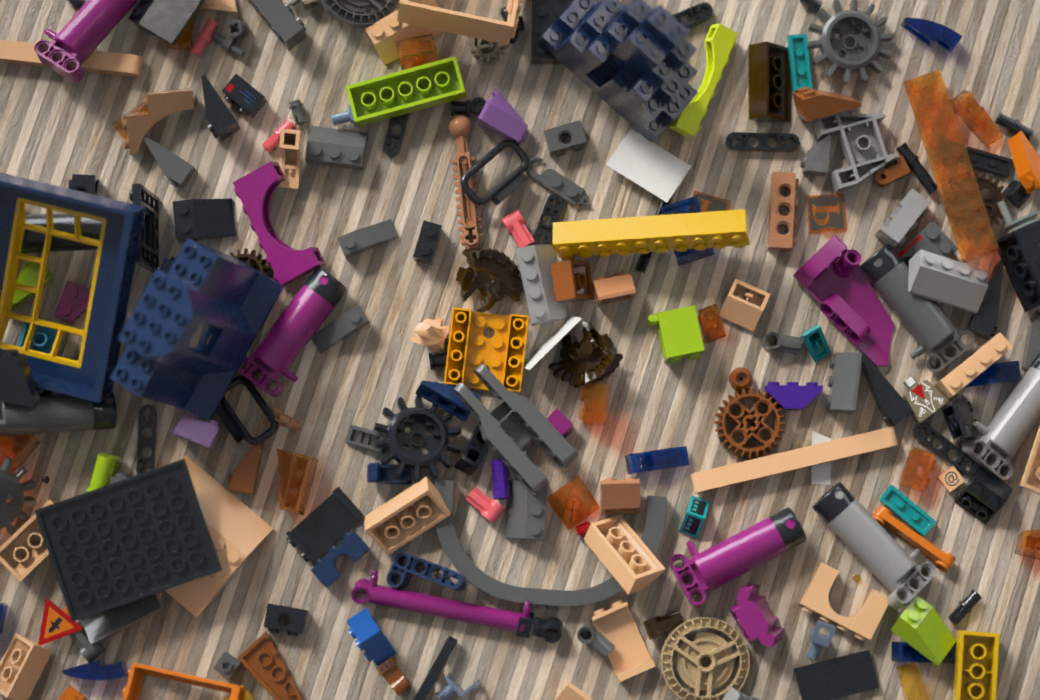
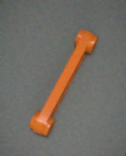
[872,506,956,573]

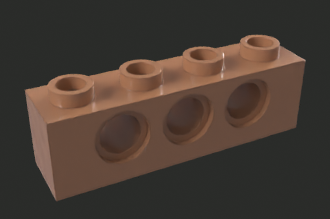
[767,172,799,251]

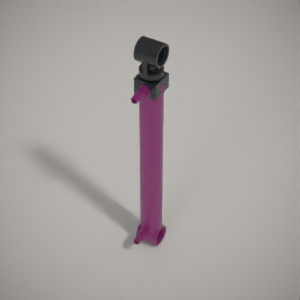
[351,570,563,643]

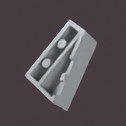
[874,188,930,248]

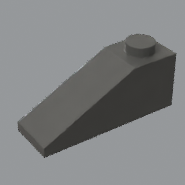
[144,136,196,188]
[337,219,398,259]
[311,304,369,353]
[1021,311,1040,370]

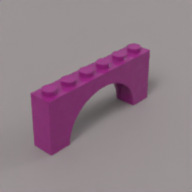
[233,161,326,285]

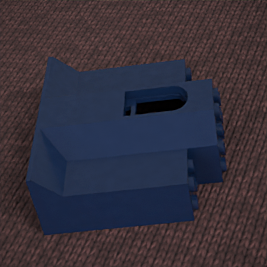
[110,238,284,421]

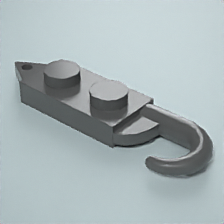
[525,157,590,206]

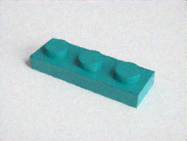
[787,34,813,92]
[878,484,936,537]

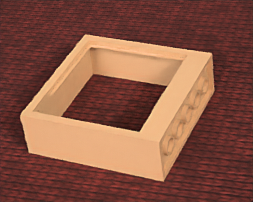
[397,0,522,45]

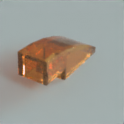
[949,90,1003,148]

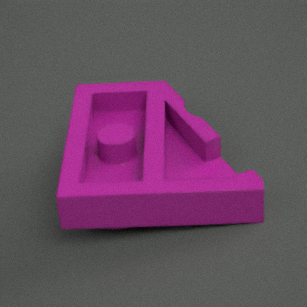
[53,280,91,323]

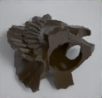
[456,248,523,312]
[548,321,623,388]

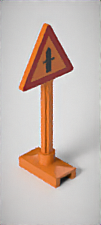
[38,599,83,646]

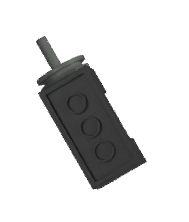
[993,200,1040,312]

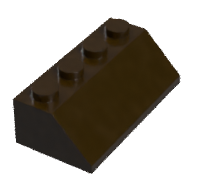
[748,41,791,123]

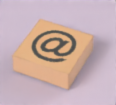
[937,466,965,493]

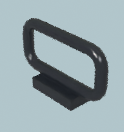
[460,140,529,206]
[215,376,278,445]

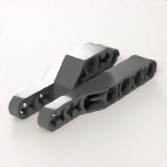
[453,364,578,495]

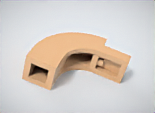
[279,129,303,189]

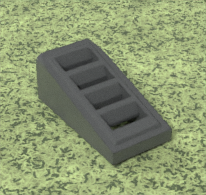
[345,425,387,454]

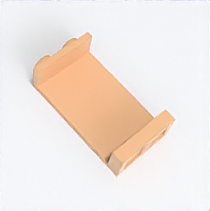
[591,600,655,682]

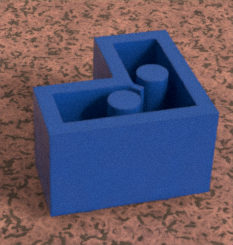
[347,608,397,667]

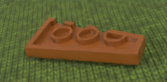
[238,631,304,700]

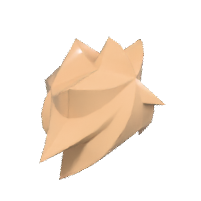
[409,318,450,352]

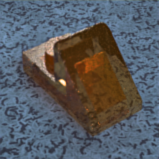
[697,303,726,343]

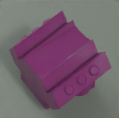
[730,583,784,647]

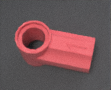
[501,209,535,248]
[465,487,506,524]

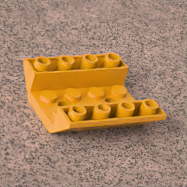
[444,307,529,392]

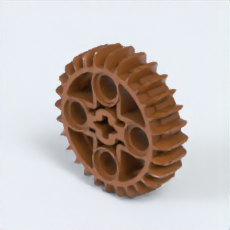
[714,388,786,459]

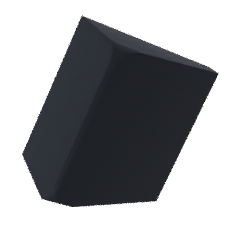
[1002,180,1031,208]

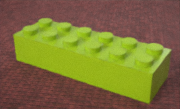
[345,56,467,127]

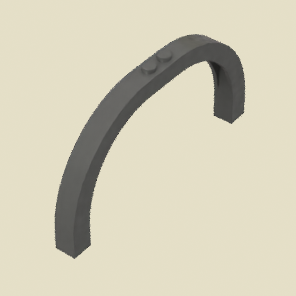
[434,479,667,610]

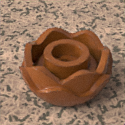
[729,367,753,391]

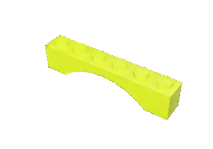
[668,23,738,137]

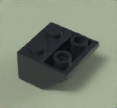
[954,466,1013,525]

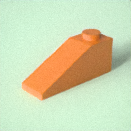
[1008,131,1040,194]

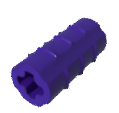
[491,459,510,500]

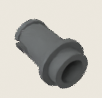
[289,100,307,125]

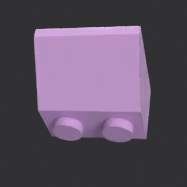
[173,412,222,450]

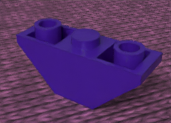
[763,382,823,410]

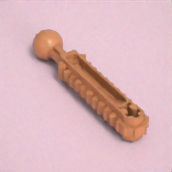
[448,115,483,250]

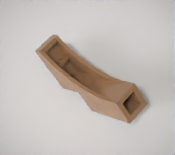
[121,88,194,154]

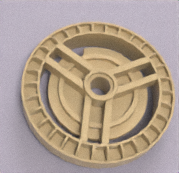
[660,616,750,700]

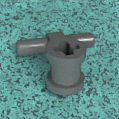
[212,20,249,58]

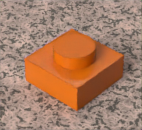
[58,685,86,700]

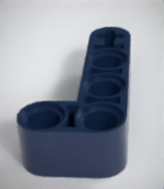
[387,552,468,591]

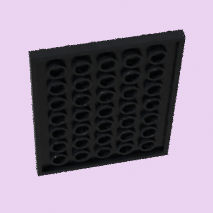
[34,459,222,622]

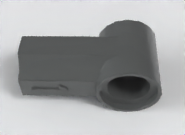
[761,332,801,354]
[70,622,105,663]
[577,623,615,659]

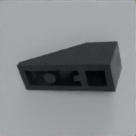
[454,423,489,476]

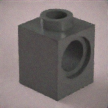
[213,652,242,679]

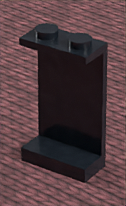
[286,487,365,563]

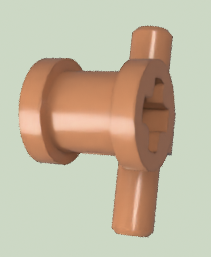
[262,406,302,430]

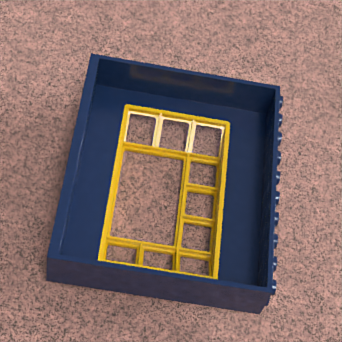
[0,172,145,403]

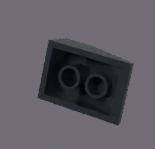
[201,74,241,141]
[172,198,236,243]
[941,398,979,443]

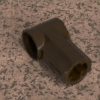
[643,610,684,640]

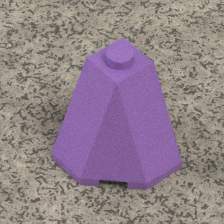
[478,89,529,146]

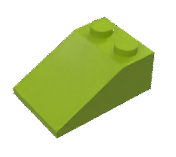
[891,595,956,666]

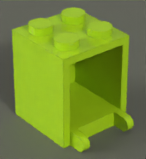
[646,305,705,365]

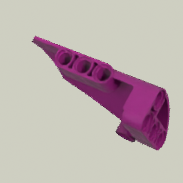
[793,235,894,367]

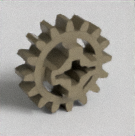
[468,37,508,63]

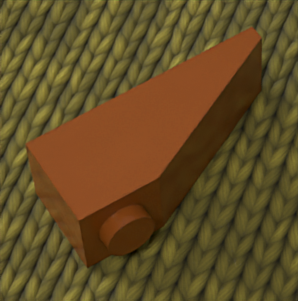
[227,441,265,495]

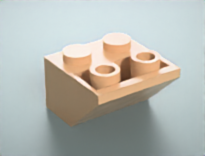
[718,278,770,331]

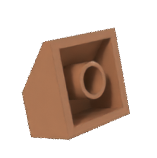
[592,271,636,306]

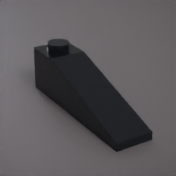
[965,260,1004,340]
[861,352,913,427]

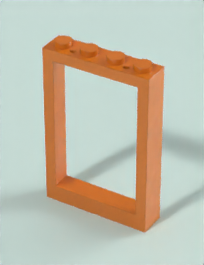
[122,662,247,700]

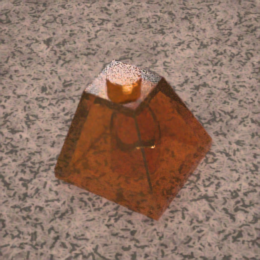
[547,476,600,530]

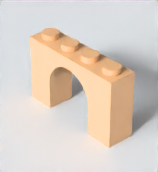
[933,333,1013,399]
[799,562,888,642]

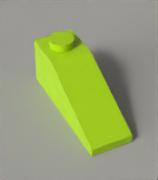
[11,261,52,311]

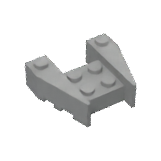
[812,112,898,193]

